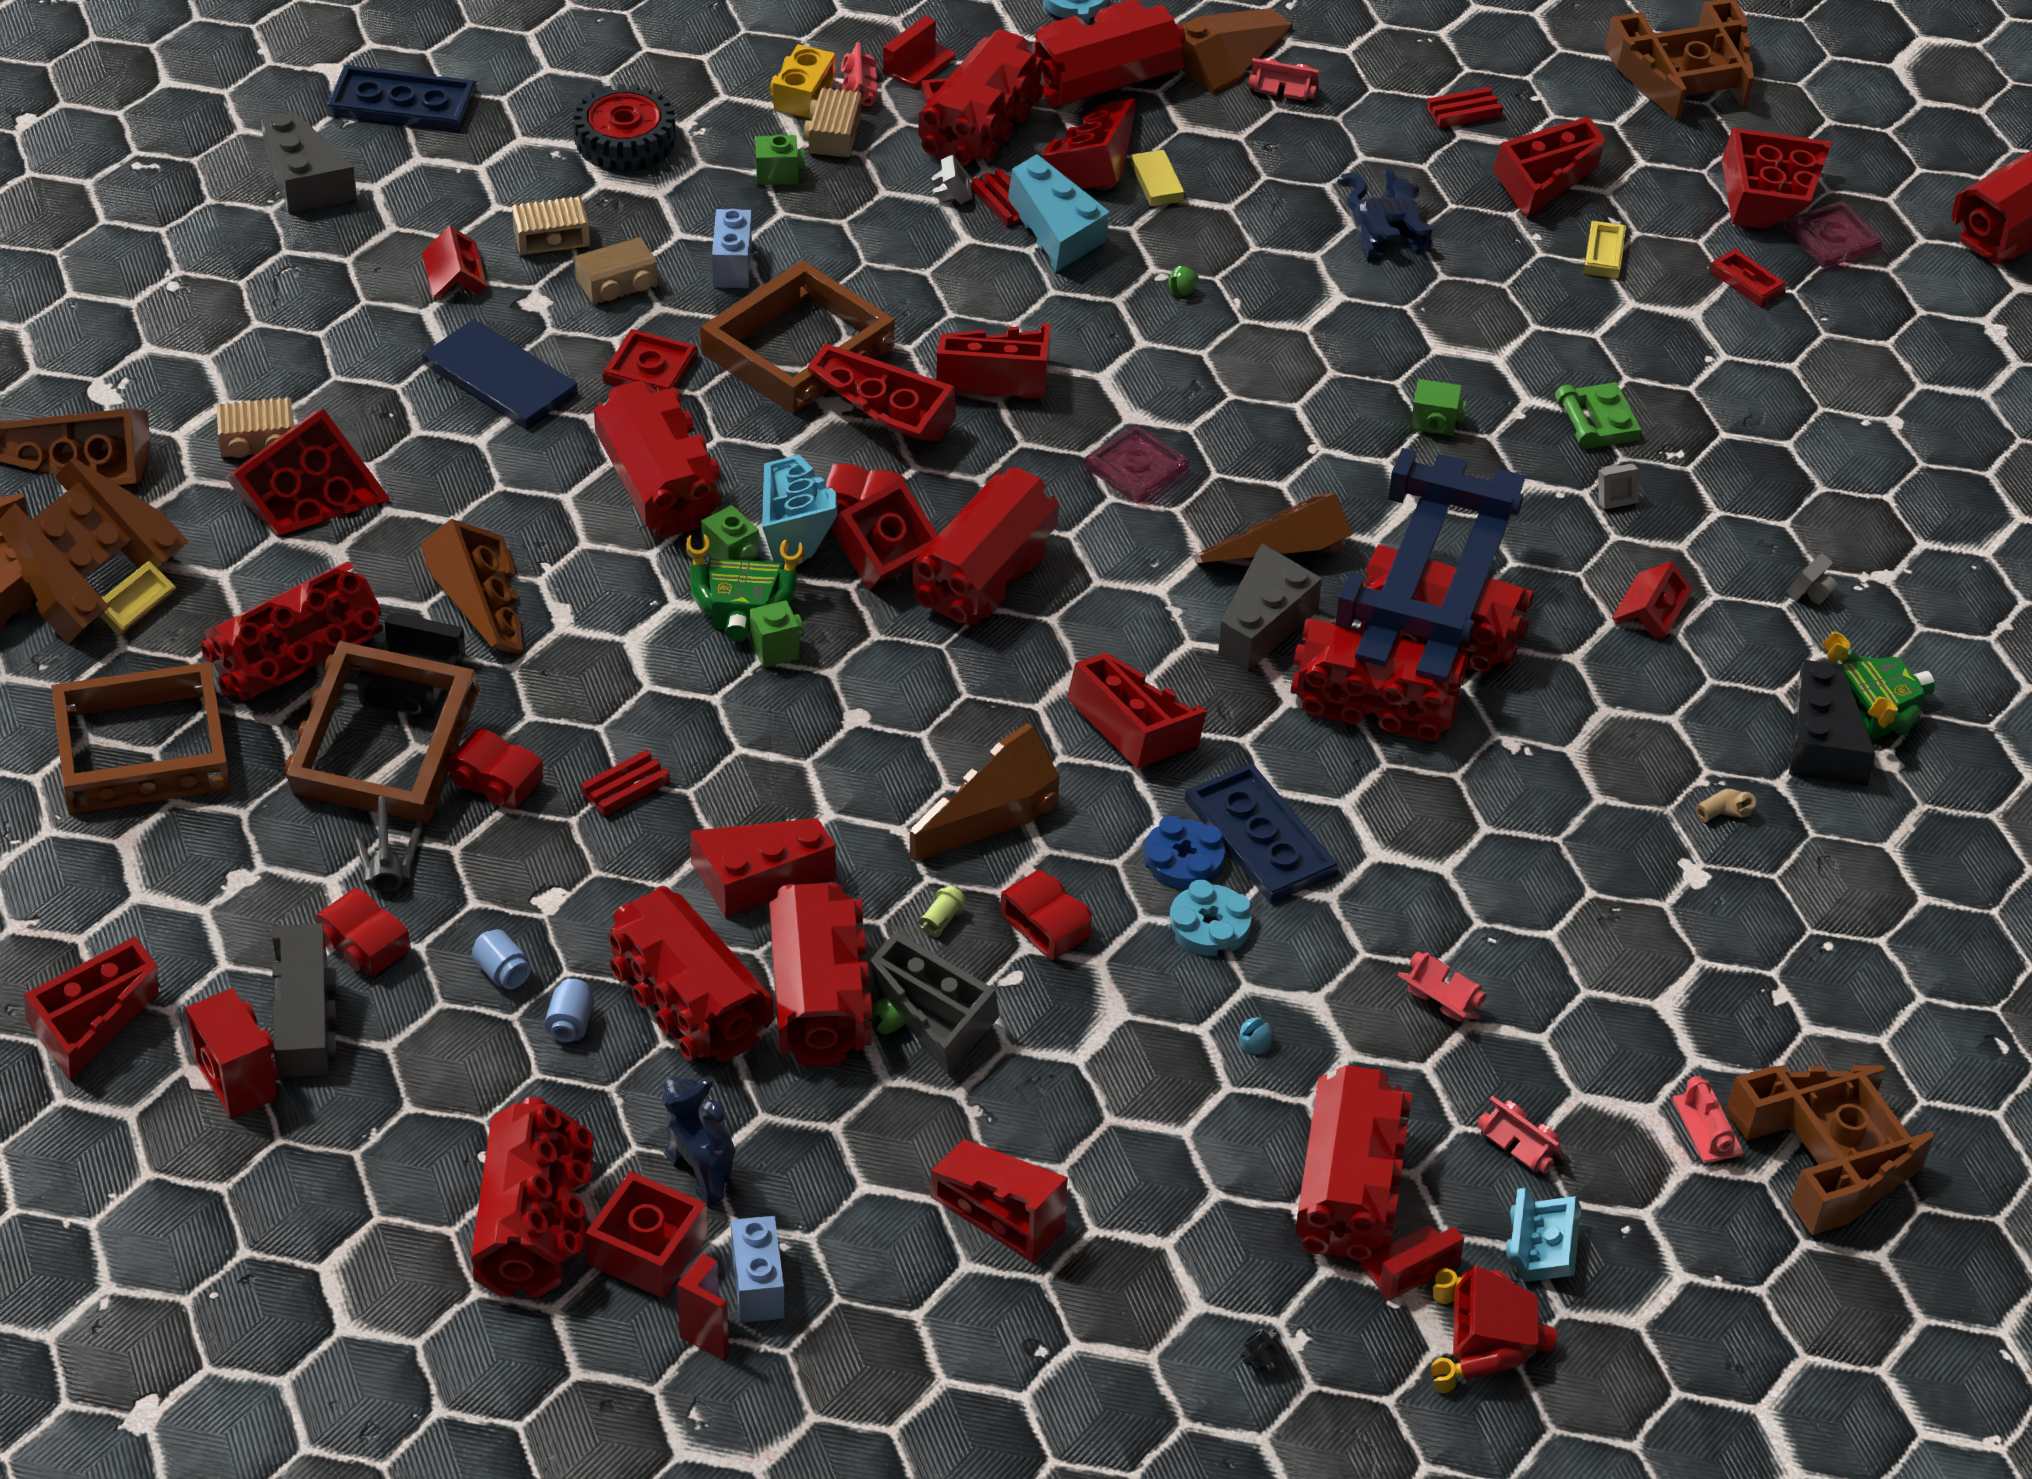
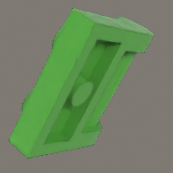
[1555,382,1641,449]

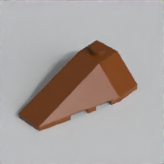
[1193,493,1353,563]

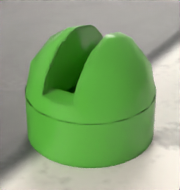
[1168,266,1199,297]
[869,997,906,1034]

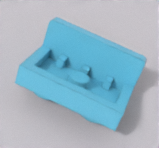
[1506,1187,1581,1282]

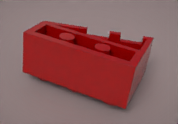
[1493,116,1606,219]
[936,323,1051,399]
[1067,652,1207,769]
[690,818,836,918]
[24,936,159,1082]
[930,1139,1068,1263]

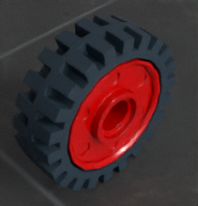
[574,84,676,171]

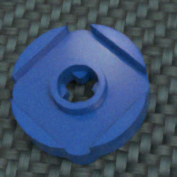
[1144,816,1225,890]

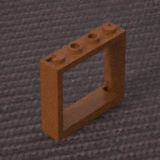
[700,260,895,415]
[284,641,480,824]
[51,662,231,814]

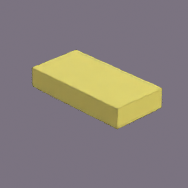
[1131,150,1184,207]
[1584,221,1626,279]
[100,561,176,636]

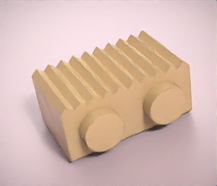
[803,87,861,158]
[512,196,590,256]
[574,237,658,305]
[216,397,294,458]

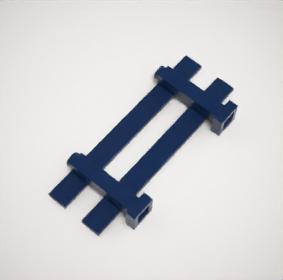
[1335,448,1526,683]

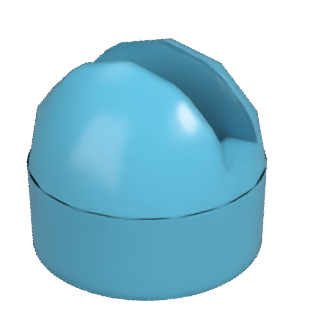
[1239,1017,1273,1055]

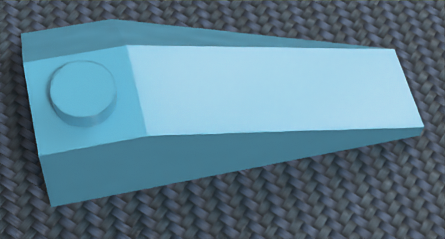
[762,454,838,565]

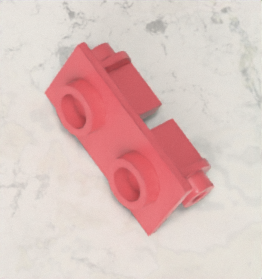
[841,42,878,106]
[1248,58,1319,102]
[1397,952,1487,1022]
[1672,1076,1744,1163]
[1477,1096,1565,1174]

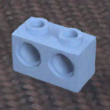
[712,209,752,288]
[731,1216,784,1323]

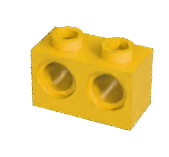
[769,44,836,119]

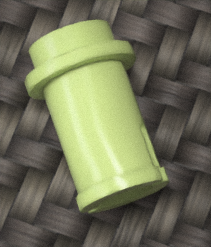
[918,886,966,937]

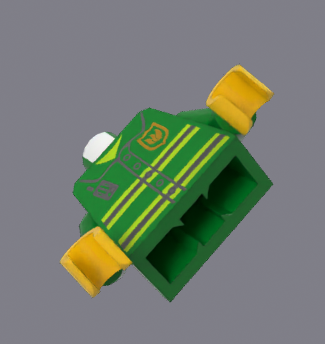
[686,535,805,642]
[1822,631,1935,741]

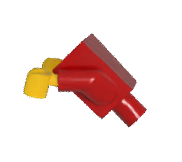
[1431,1265,1557,1393]

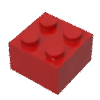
[830,479,938,590]
[185,988,280,1119]
[585,1171,708,1298]

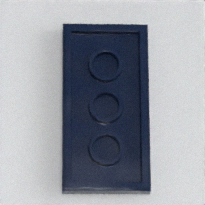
[326,65,477,132]
[422,319,578,429]
[1184,763,1339,904]

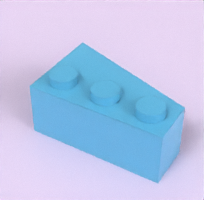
[1008,154,1110,273]

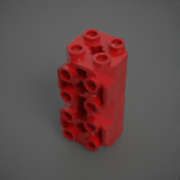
[1032,0,1186,109]
[918,29,1045,166]
[1951,150,2032,264]
[594,380,721,538]
[913,467,1059,625]
[1359,544,1535,672]
[200,561,383,701]
[1290,618,1469,741]
[770,882,872,1066]
[608,885,774,1062]
[1295,1065,1412,1261]
[471,1097,594,1298]

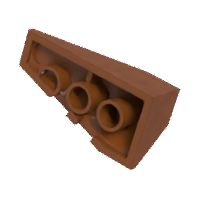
[1182,8,1292,94]
[0,408,151,485]
[420,519,523,655]
[909,723,1060,861]

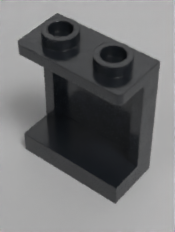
[357,612,466,719]

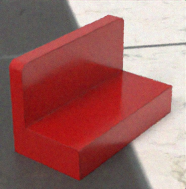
[883,15,955,89]
[422,225,487,299]
[1612,561,1693,640]
[1360,1225,1465,1301]
[677,1253,729,1360]

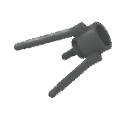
[355,796,424,893]

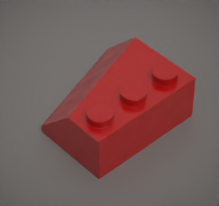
[1721,128,1832,229]
[225,408,391,536]

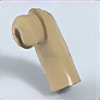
[1695,789,1757,822]

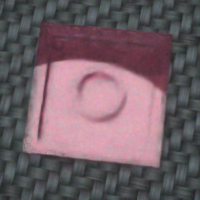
[1784,200,1883,269]
[1084,424,1189,504]

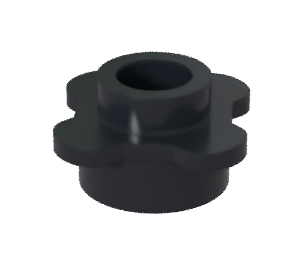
[1240,1328,1284,1369]

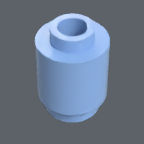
[472,929,531,989]
[544,979,594,1042]

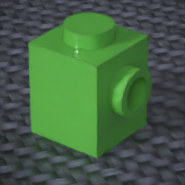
[755,134,805,185]
[1410,379,1467,436]
[701,505,760,561]
[750,600,804,668]

